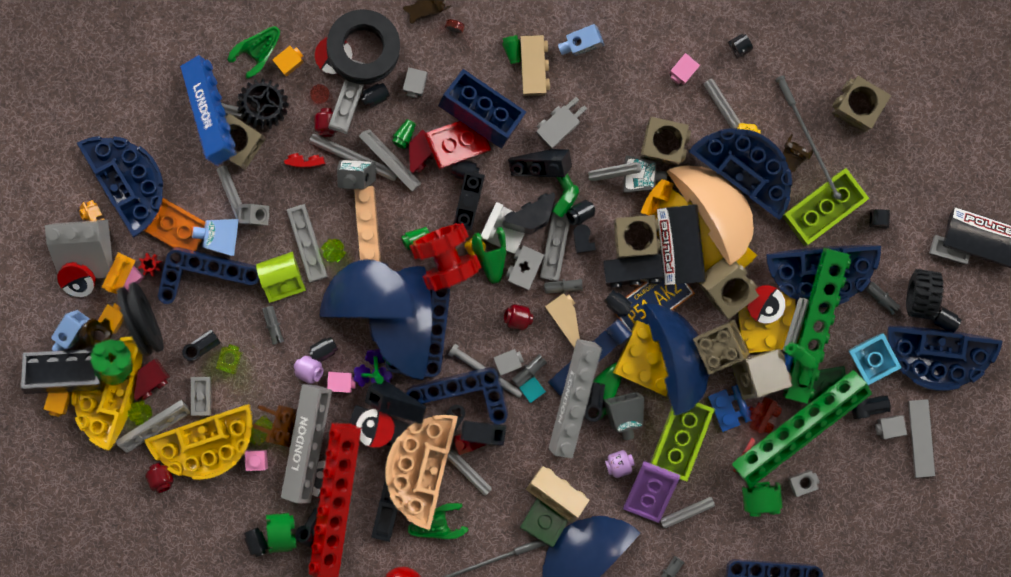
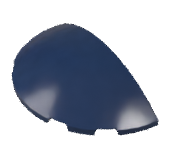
[688,128,792,220]
[77,136,163,238]
[766,245,881,307]
[320,260,415,319]
[369,266,432,380]
[644,304,709,416]
[888,326,1003,391]
[542,516,640,577]

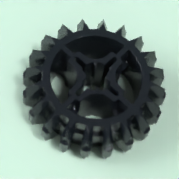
[236,78,289,130]

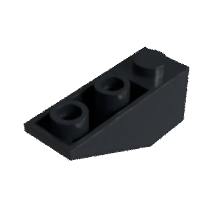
[508,149,572,177]
[365,380,428,424]

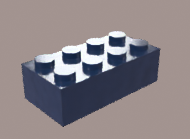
[438,69,526,149]

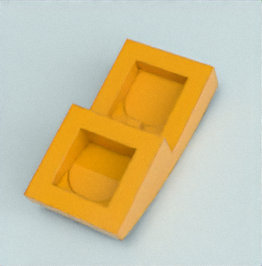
[641,179,674,218]

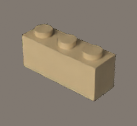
[520,35,550,96]
[526,466,589,523]

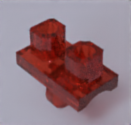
[748,397,782,434]

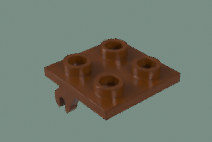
[252,405,297,447]

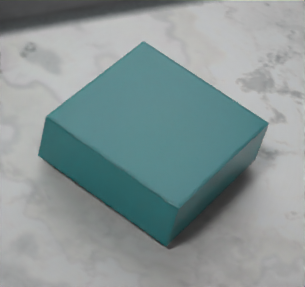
[519,377,546,403]

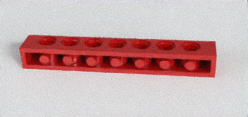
[309,423,361,577]

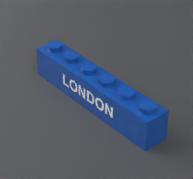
[180,55,236,165]

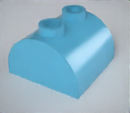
[849,333,901,385]

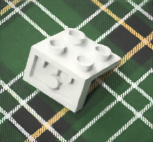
[481,202,525,254]

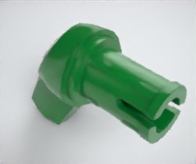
[552,174,579,217]
[785,342,818,386]

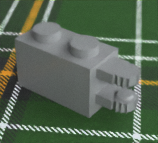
[536,97,587,149]

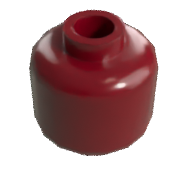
[314,108,338,137]
[504,304,533,331]
[145,463,174,493]

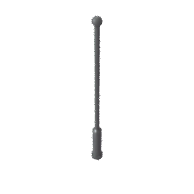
[775,75,841,200]
[443,540,546,577]

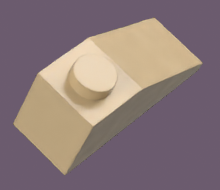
[545,293,580,348]

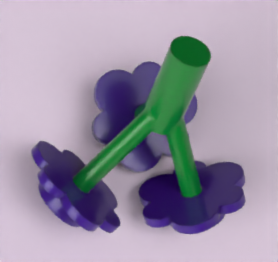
[354,349,392,387]

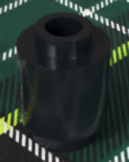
[360,83,390,108]
[451,161,480,180]
[566,200,595,225]
[604,290,633,317]
[932,306,962,332]
[309,337,339,362]
[244,527,269,557]

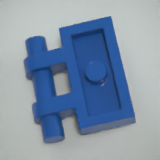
[708,384,753,432]

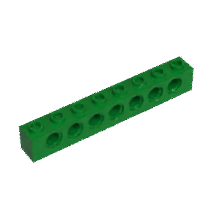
[783,247,851,404]
[732,370,872,488]

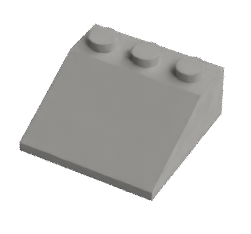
[45,220,113,278]

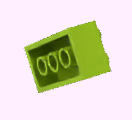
[782,168,870,246]
[650,403,715,481]

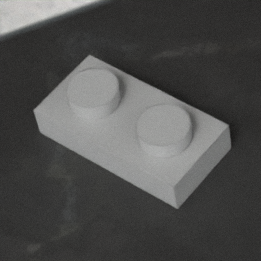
[929,235,970,264]
[191,377,211,416]

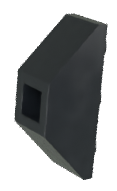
[453,170,485,231]
[502,192,555,235]
[460,420,507,446]

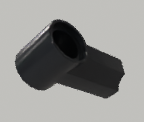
[182,329,221,361]
[585,382,605,422]
[852,395,891,419]
[295,507,318,548]

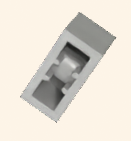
[506,245,544,290]

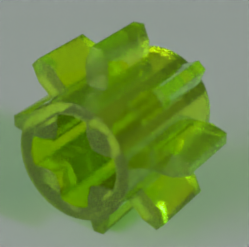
[321,238,346,263]
[128,401,153,426]

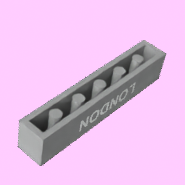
[549,339,602,458]
[281,384,332,503]

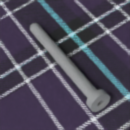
[448,344,523,398]

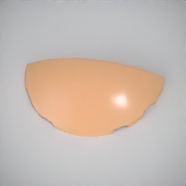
[667,165,754,266]
[385,415,458,530]

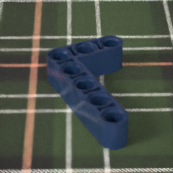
[158,247,259,304]
[385,287,450,377]
[547,319,632,396]
[406,367,508,425]
[726,559,823,577]

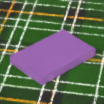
[623,461,680,523]

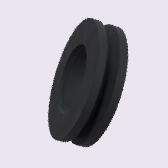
[327,9,400,84]
[117,282,164,357]

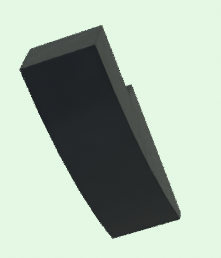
[371,478,398,542]

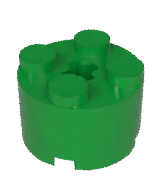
[91,340,133,385]
[742,482,783,517]
[266,513,296,554]

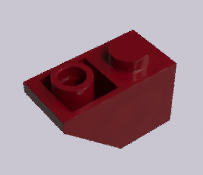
[409,129,434,174]
[134,359,170,401]

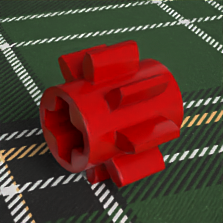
[138,253,163,277]

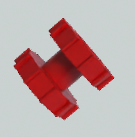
[410,223,481,291]

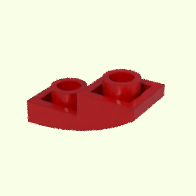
[284,153,326,168]

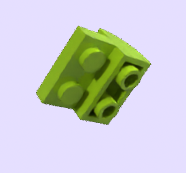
[256,252,306,303]

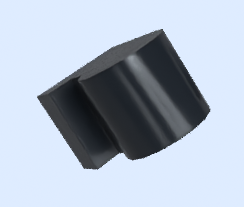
[728,34,753,59]
[869,209,890,228]
[573,224,596,253]

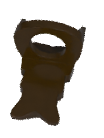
[403,0,452,24]
[783,134,814,173]
[78,318,112,350]

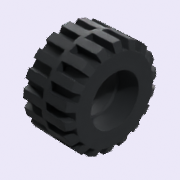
[906,269,944,320]

